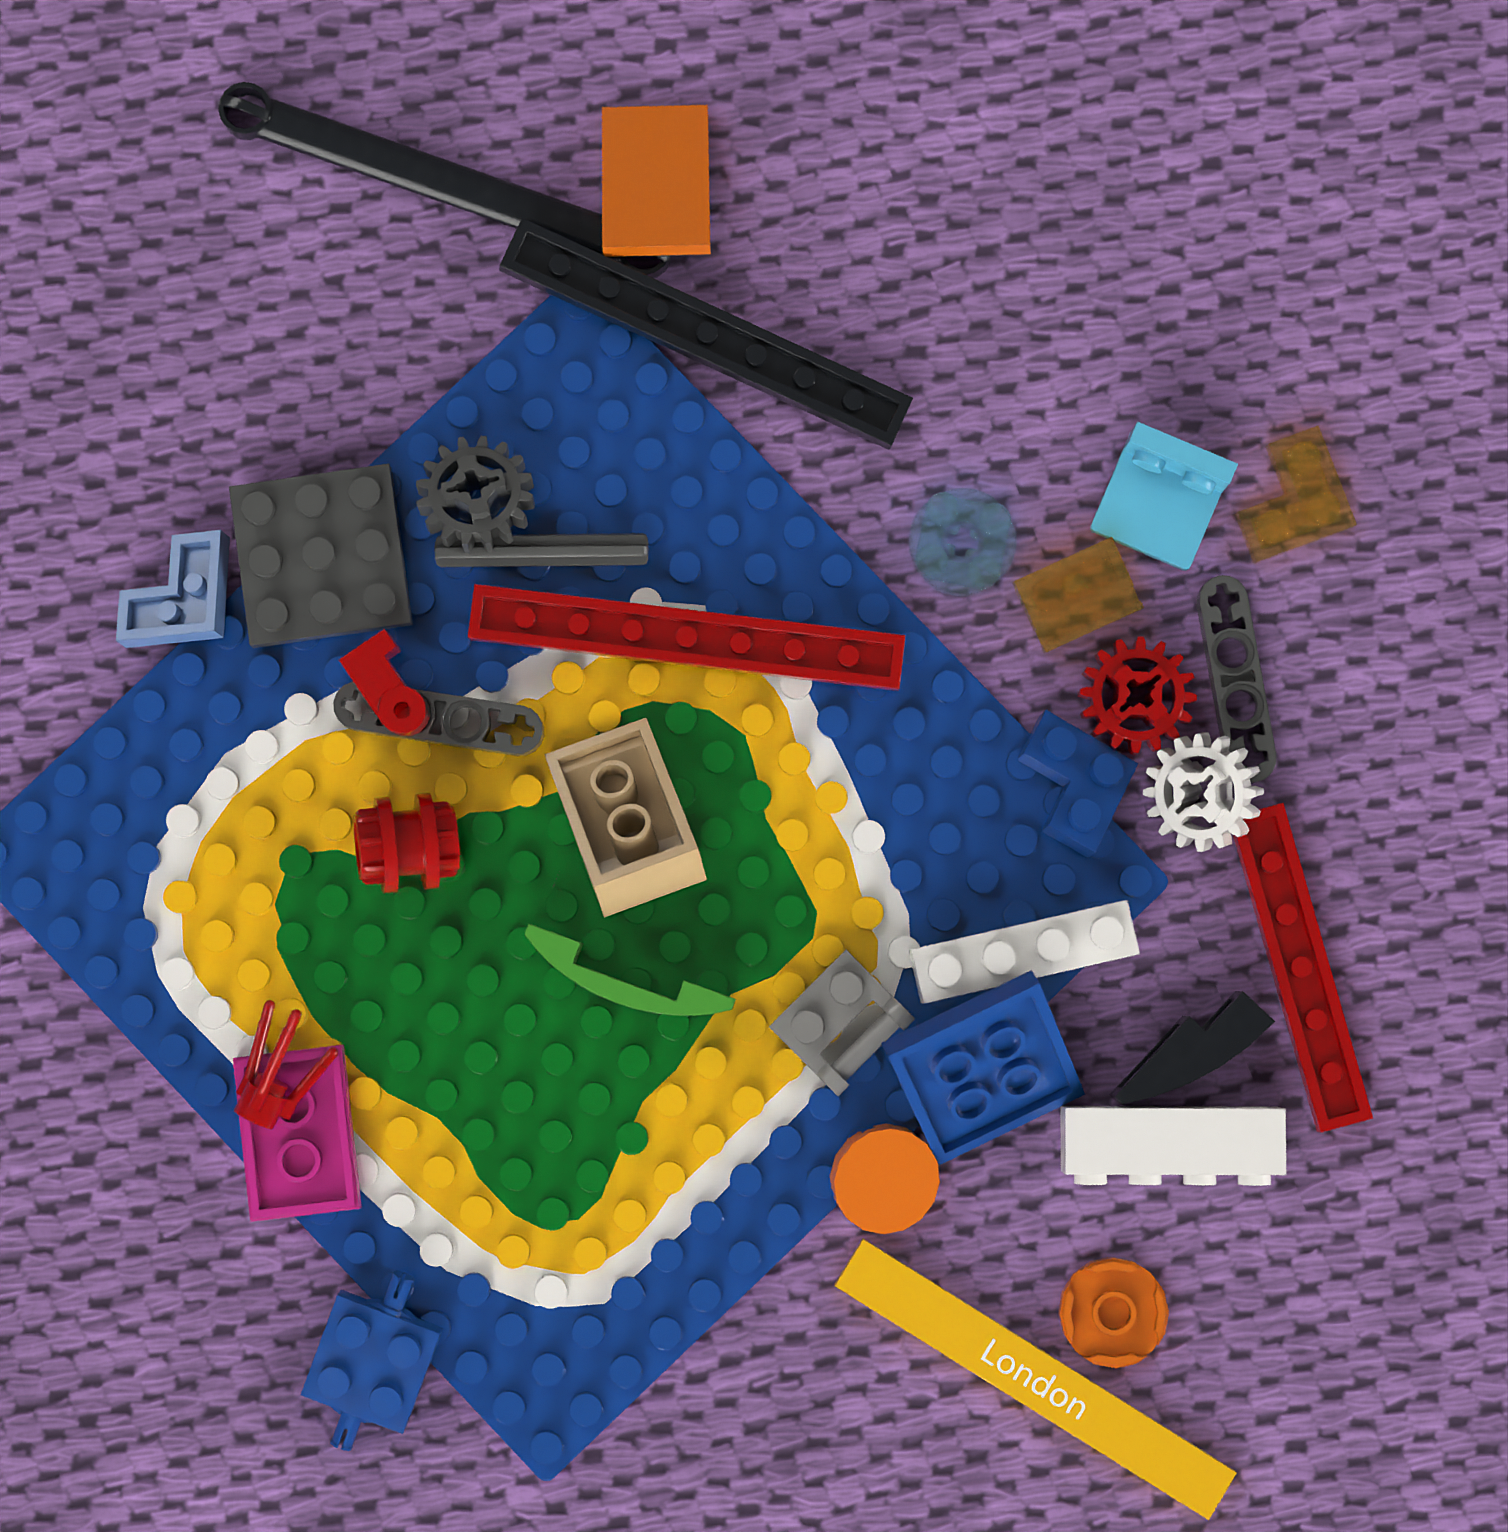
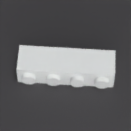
[909,900,1140,1004]
[1060,1106,1286,1185]

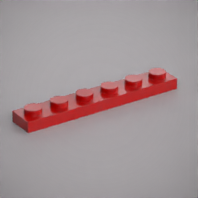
[1233,803,1373,1133]

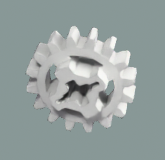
[1143,732,1264,852]

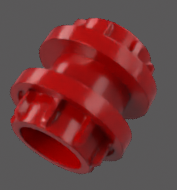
[353,793,460,893]

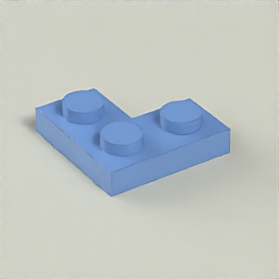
[116,530,230,648]

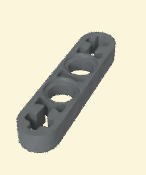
[1196,575,1276,784]
[333,682,544,756]

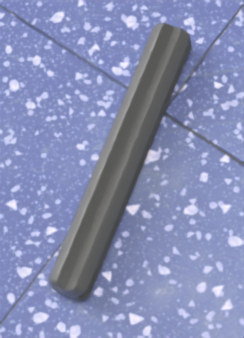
[434,533,649,567]

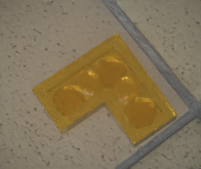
[1235,425,1357,564]

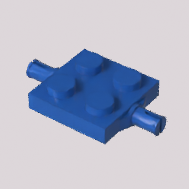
[301,1271,443,1451]

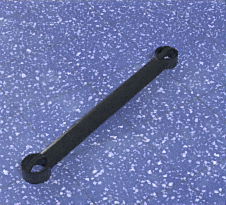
[218,82,672,278]

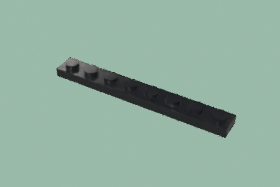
[499,218,913,450]

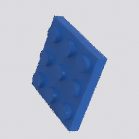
[881,970,1085,1165]

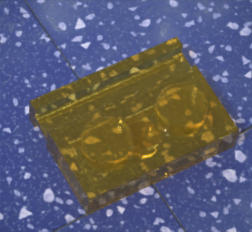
[1012,537,1144,653]

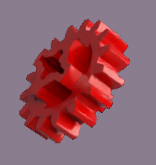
[1077,636,1197,755]

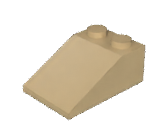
[544,718,707,917]

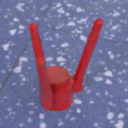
[234,1000,338,1129]

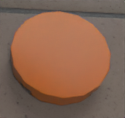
[830,1123,940,1234]
[1058,1257,1169,1368]

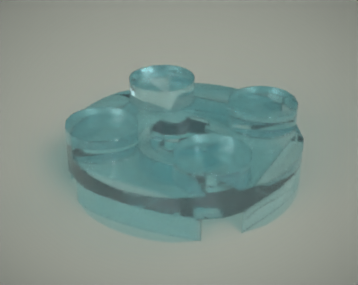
[908,488,1016,597]

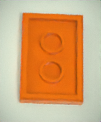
[602,105,711,257]

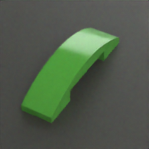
[525,924,736,1016]

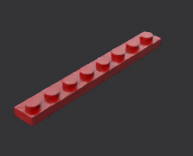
[468,584,906,691]

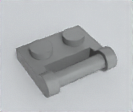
[769,950,915,1096]

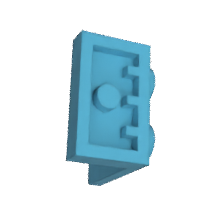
[1090,422,1238,571]

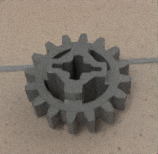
[416,435,535,554]

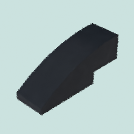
[1109,991,1275,1104]

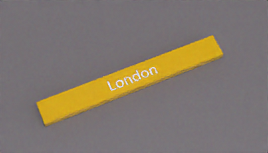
[834,1238,1237,1520]

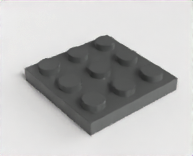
[229,464,413,648]

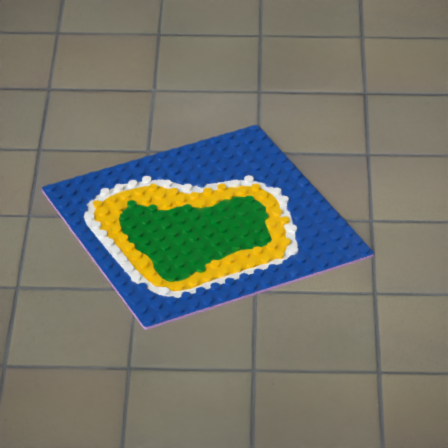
[0,295,1168,1481]

